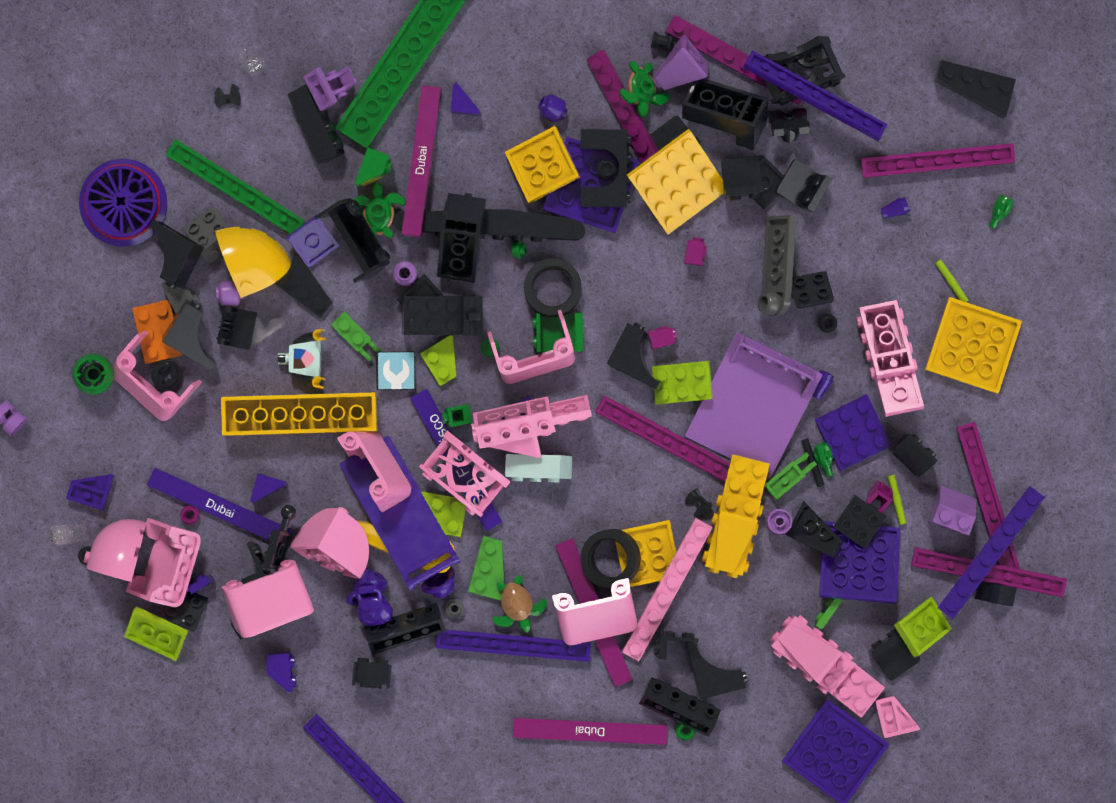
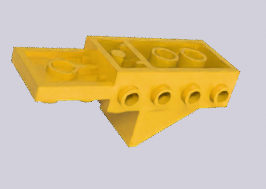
[702,454,770,578]

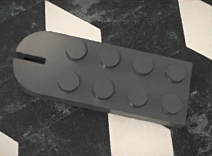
[758,215,796,316]

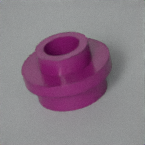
[180,506,200,525]

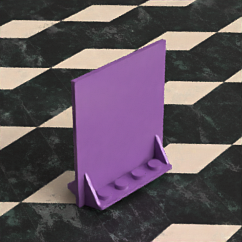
[685,332,822,478]

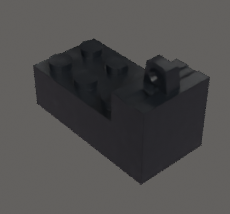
[682,78,768,150]
[437,193,486,283]
[402,295,483,336]

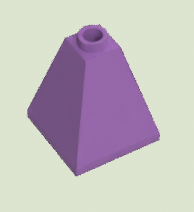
[653,34,708,90]

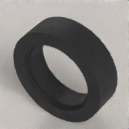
[524,258,582,317]
[581,529,641,588]

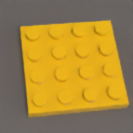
[627,129,724,235]
[925,297,1022,394]

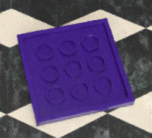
[543,137,639,233]
[819,521,900,604]
[782,698,889,803]

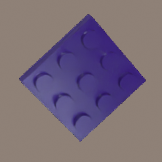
[815,394,892,471]

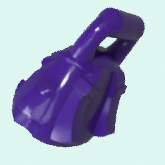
[346,569,388,606]
[356,585,393,626]

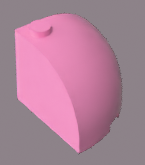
[289,507,369,579]
[84,519,146,582]

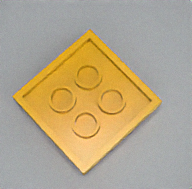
[505,126,580,204]
[615,520,676,587]

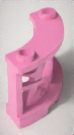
[419,430,510,517]

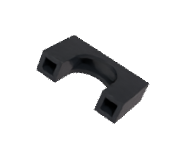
[580,129,631,208]

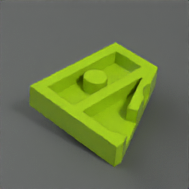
[420,335,457,386]

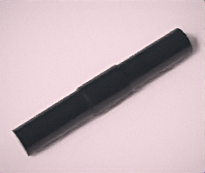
[801,438,825,487]

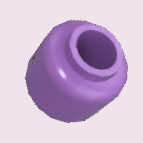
[392,261,418,287]
[216,281,244,306]

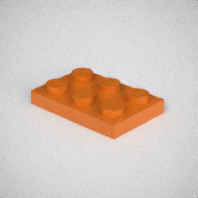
[132,300,183,364]

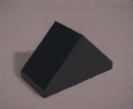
[975,581,1017,607]

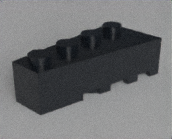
[934,60,1016,119]

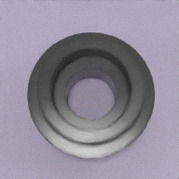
[445,599,464,618]

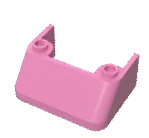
[487,310,575,384]
[113,330,202,421]

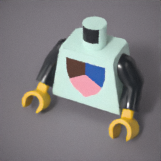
[278,329,326,389]

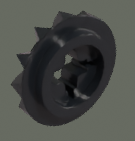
[151,360,182,391]

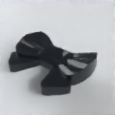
[214,84,241,108]
[685,488,713,517]

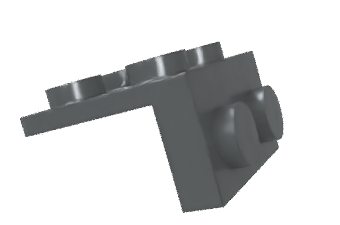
[184,207,229,264]

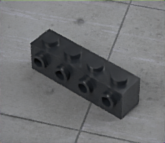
[287,84,345,164]
[364,603,446,655]
[639,677,721,737]

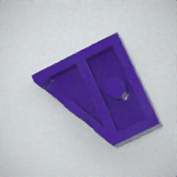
[66,474,115,510]

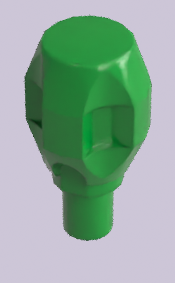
[989,195,1013,229]
[814,442,833,477]

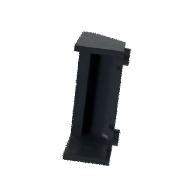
[315,198,390,283]

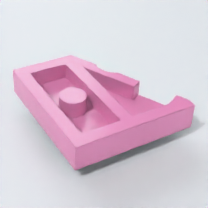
[875,696,920,738]

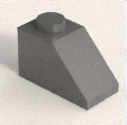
[161,282,202,314]

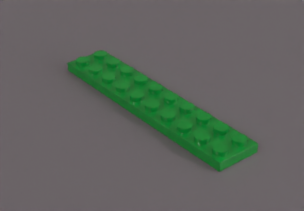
[336,0,466,149]

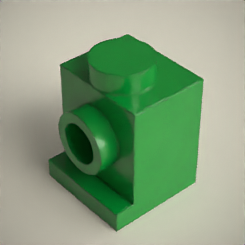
[441,404,472,428]

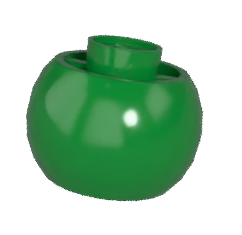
[72,353,114,395]

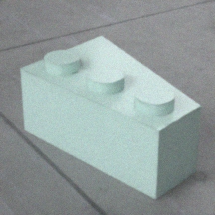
[505,454,572,482]

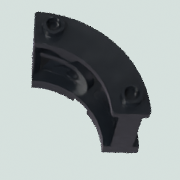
[764,36,846,106]

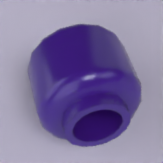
[538,94,568,122]

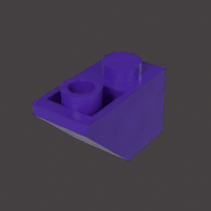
[266,652,296,692]

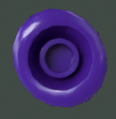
[421,567,455,598]

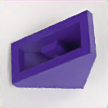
[451,82,481,116]
[250,474,287,503]

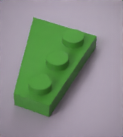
[468,536,504,600]

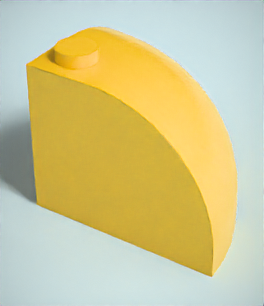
[215,227,291,298]

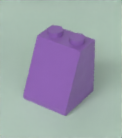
[927,485,977,535]

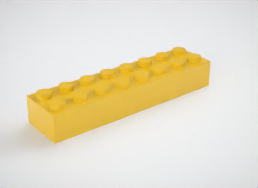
[221,392,378,436]

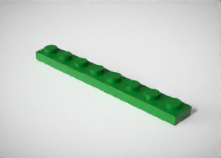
[165,139,305,234]

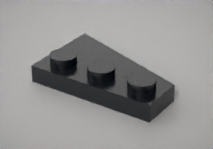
[275,253,333,318]

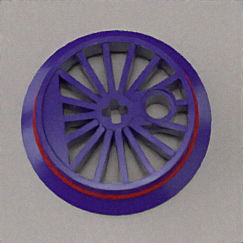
[79,159,167,247]

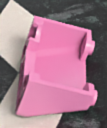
[337,431,412,512]
[126,518,201,607]
[222,560,314,638]
[552,578,637,645]

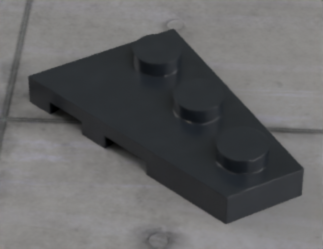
[786,501,844,559]

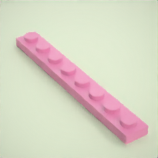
[622,517,713,661]

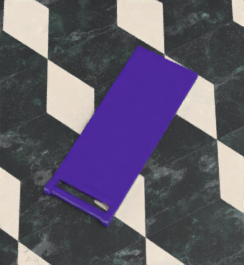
[340,436,461,591]

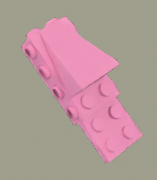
[856,300,924,417]
[471,395,592,458]
[770,615,885,718]

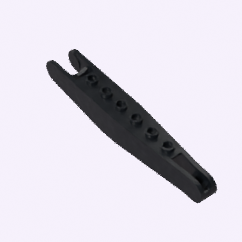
[393,209,585,242]

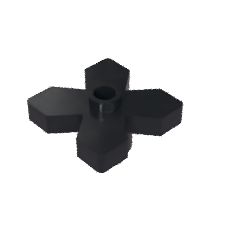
[768,108,810,143]

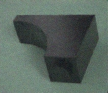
[149,220,204,289]
[162,299,216,371]
[606,323,663,391]
[686,642,748,700]

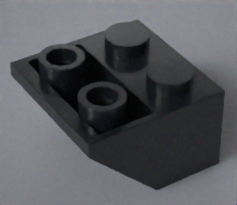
[890,434,938,477]

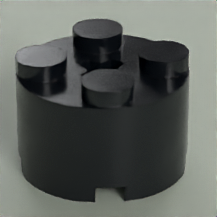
[352,658,392,689]

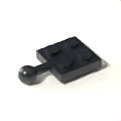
[262,505,296,570]

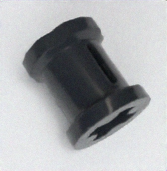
[651,31,673,52]

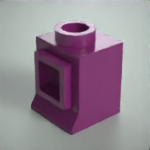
[684,237,707,267]
[648,326,678,350]
[866,481,893,513]

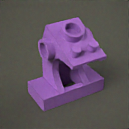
[303,66,356,111]

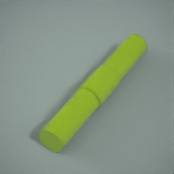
[935,259,969,302]
[887,475,906,525]

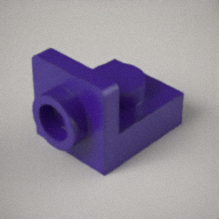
[187,574,215,594]

